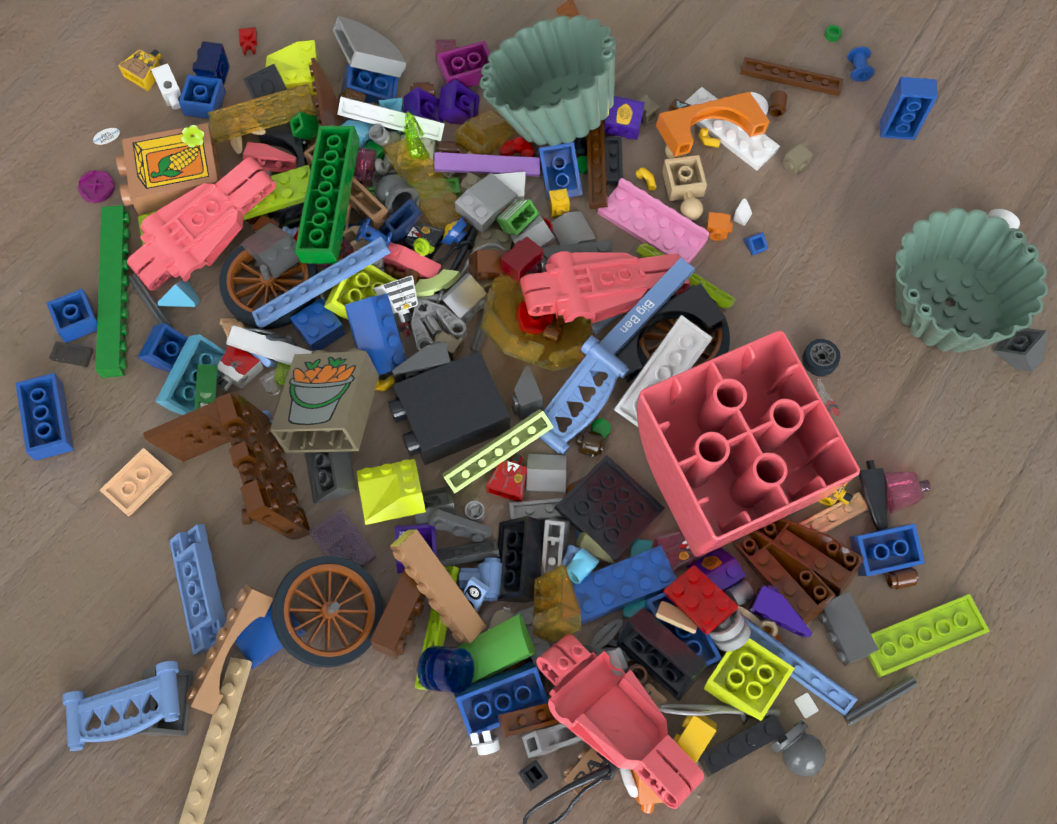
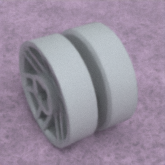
[709,609,751,651]

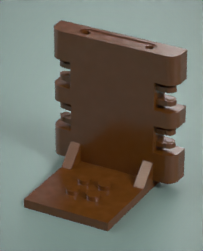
[143,392,312,540]

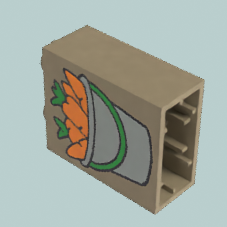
[270,348,379,453]

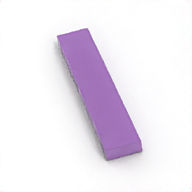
[434,152,540,177]

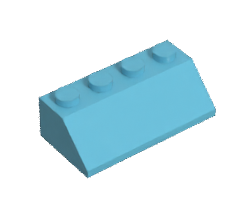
[155,334,226,415]

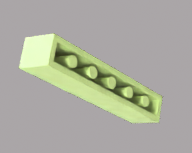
[442,409,554,493]

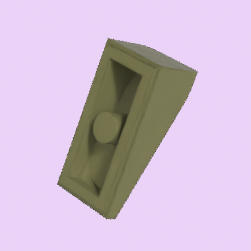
[575,532,615,564]

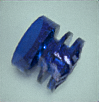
[417,645,475,694]

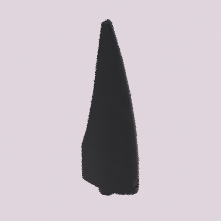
[859,460,888,530]

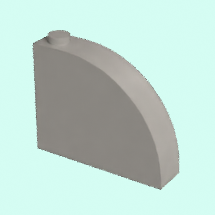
[333,16,406,78]

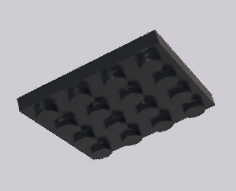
[554,455,665,562]

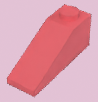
[243,142,297,173]
[382,242,442,279]

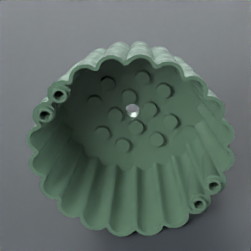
[479,15,616,146]
[895,208,1048,353]

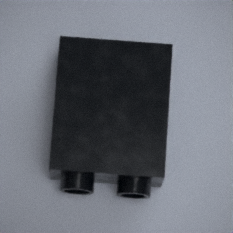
[388,351,510,465]

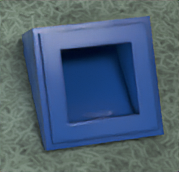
[743,232,769,255]

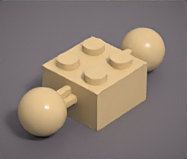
[662,145,707,221]

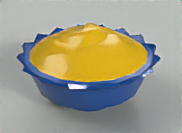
[441,216,467,245]

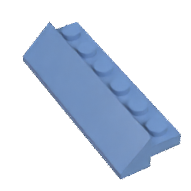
[169,524,226,655]

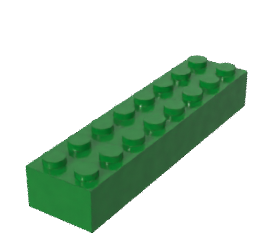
[295,126,360,264]

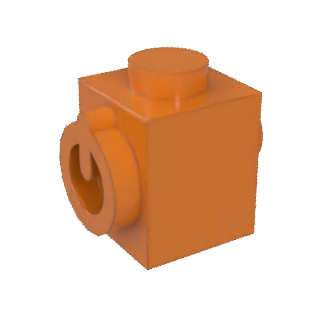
[706,212,733,241]

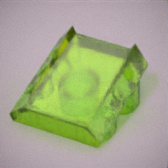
[404,112,430,161]

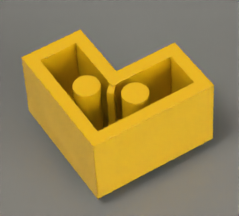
[673,710,717,763]

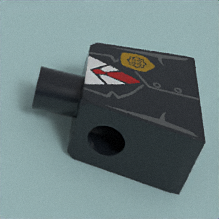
[404,222,444,260]

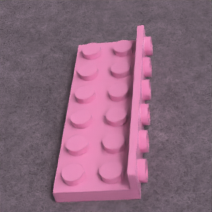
[597,178,710,264]

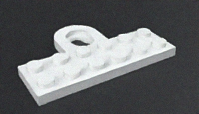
[685,87,780,171]
[613,315,712,427]

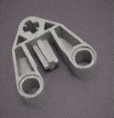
[411,300,467,352]

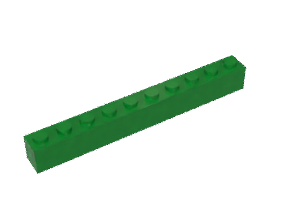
[96,205,131,378]

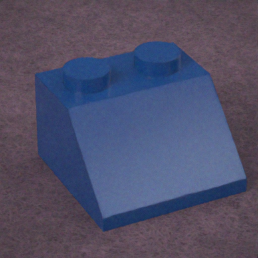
[138,323,188,372]

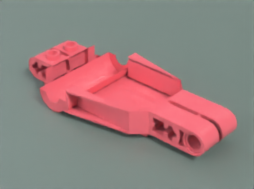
[127,157,276,291]
[520,251,691,324]
[537,634,704,809]

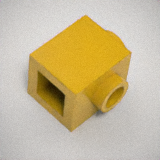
[548,188,570,218]

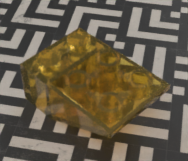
[455,110,516,155]
[533,565,581,643]

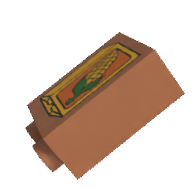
[116,123,222,216]

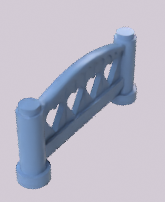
[529,335,630,455]
[62,661,180,751]

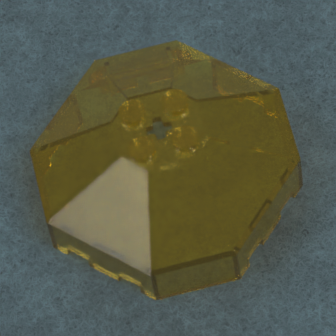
[480,274,593,371]

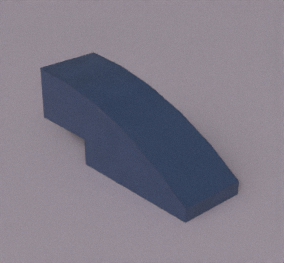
[379,198,422,244]

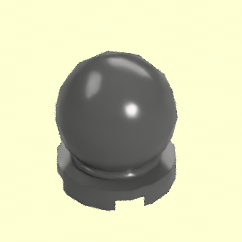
[375,174,420,216]
[770,719,826,777]

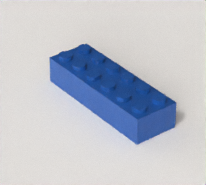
[548,545,676,633]

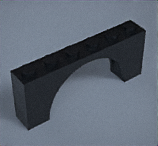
[257,116,307,219]
[615,283,725,382]

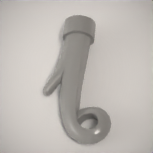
[374,131,401,176]

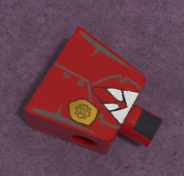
[486,454,527,502]

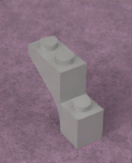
[522,723,584,758]

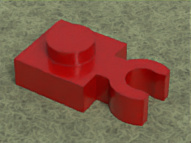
[239,27,258,56]

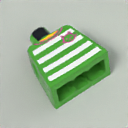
[496,199,539,236]

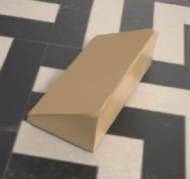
[656,601,698,634]

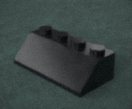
[497,516,544,603]
[617,607,707,701]

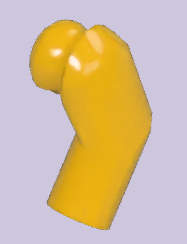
[698,127,720,148]
[635,167,657,190]
[375,375,395,391]

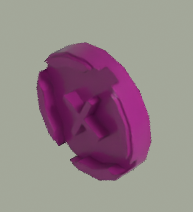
[78,170,115,203]

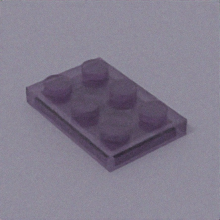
[308,509,376,580]

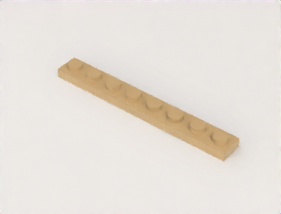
[179,657,252,824]

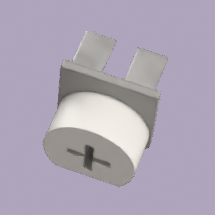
[470,730,500,755]

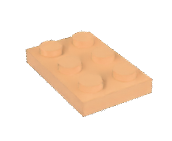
[100,448,173,517]

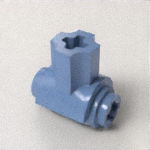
[459,557,502,601]

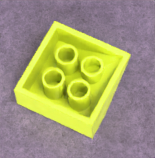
[265,40,318,96]
[324,265,396,319]
[357,459,426,525]
[704,638,795,721]

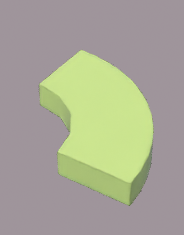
[415,269,461,297]

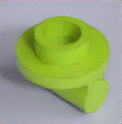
[414,238,435,256]

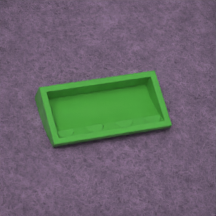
[452,614,536,689]

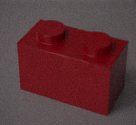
[500,236,544,282]

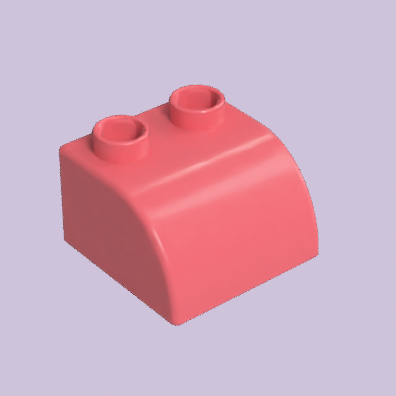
[637,330,860,557]

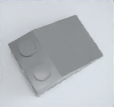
[455,173,518,233]

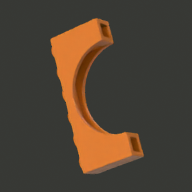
[656,92,770,157]

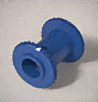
[847,46,875,81]
[355,218,392,246]

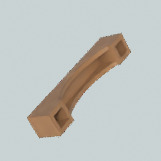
[185,584,274,715]

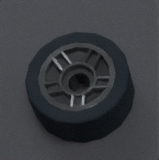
[802,339,841,376]

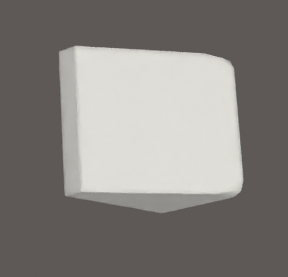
[733,198,752,226]

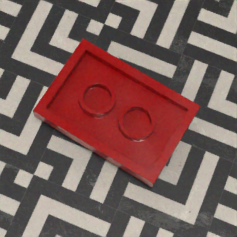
[664,565,738,635]

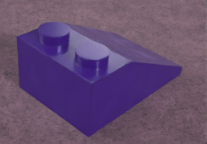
[748,584,812,639]

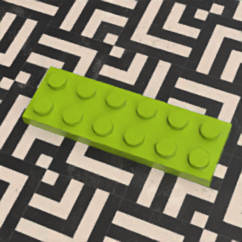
[868,594,990,678]

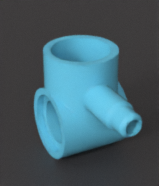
[564,548,599,584]

